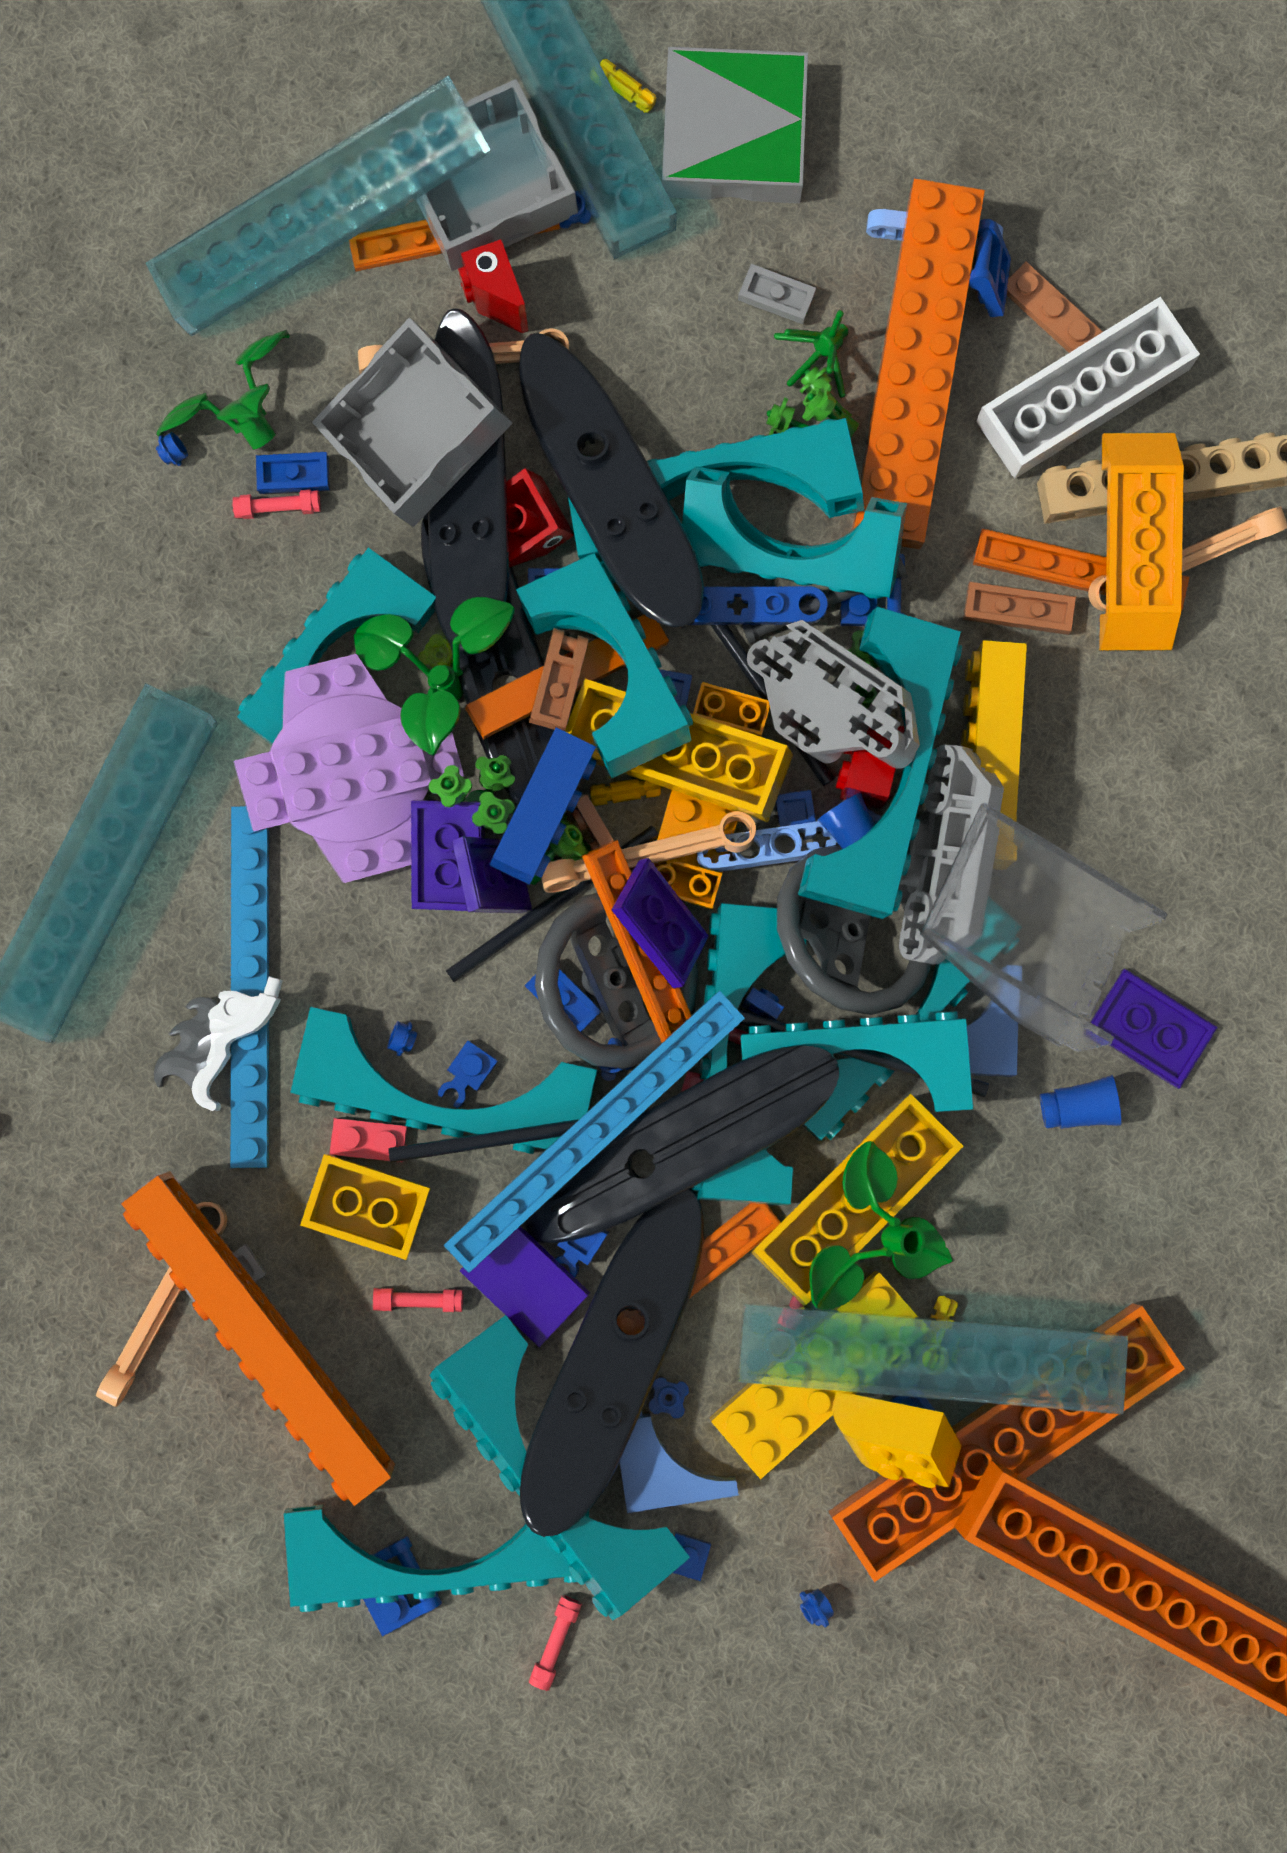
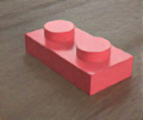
[329,1118,408,1163]

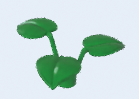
[156,330,290,450]
[354,597,515,755]
[809,1141,953,1310]

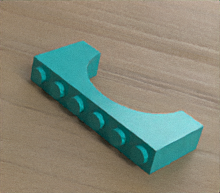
[682,466,907,599]
[237,547,436,745]
[516,553,693,778]
[741,1011,973,1112]

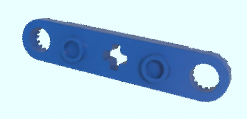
[660,586,828,625]

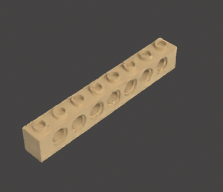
[1037,433,1287,524]

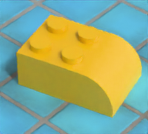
[300,1154,431,1260]
[833,1391,962,1488]

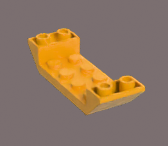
[1099,433,1184,651]
[654,682,770,909]

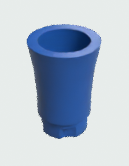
[817,792,876,849]
[1040,1075,1121,1129]

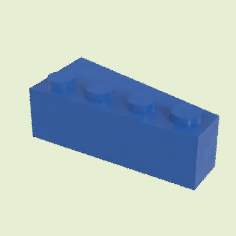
[490,727,597,885]

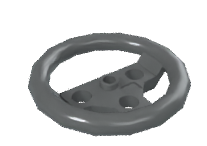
[777,844,932,1015]
[535,893,699,1069]

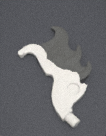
[154,976,283,1111]

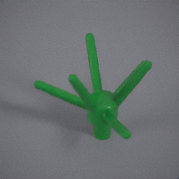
[774,310,848,398]

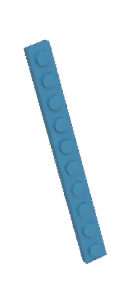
[230,806,269,1168]
[444,991,745,1273]

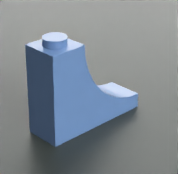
[967,965,1019,1077]
[620,1411,739,1513]

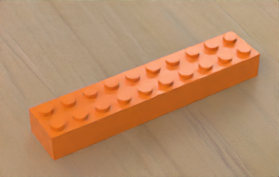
[852,178,985,549]
[121,1171,395,1506]
[828,1303,1185,1582]
[954,1460,1287,1716]

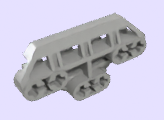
[747,620,920,769]
[899,744,1004,965]

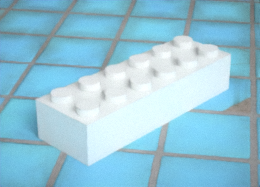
[976,297,1200,479]

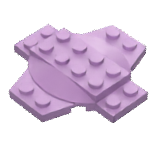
[233,654,464,883]

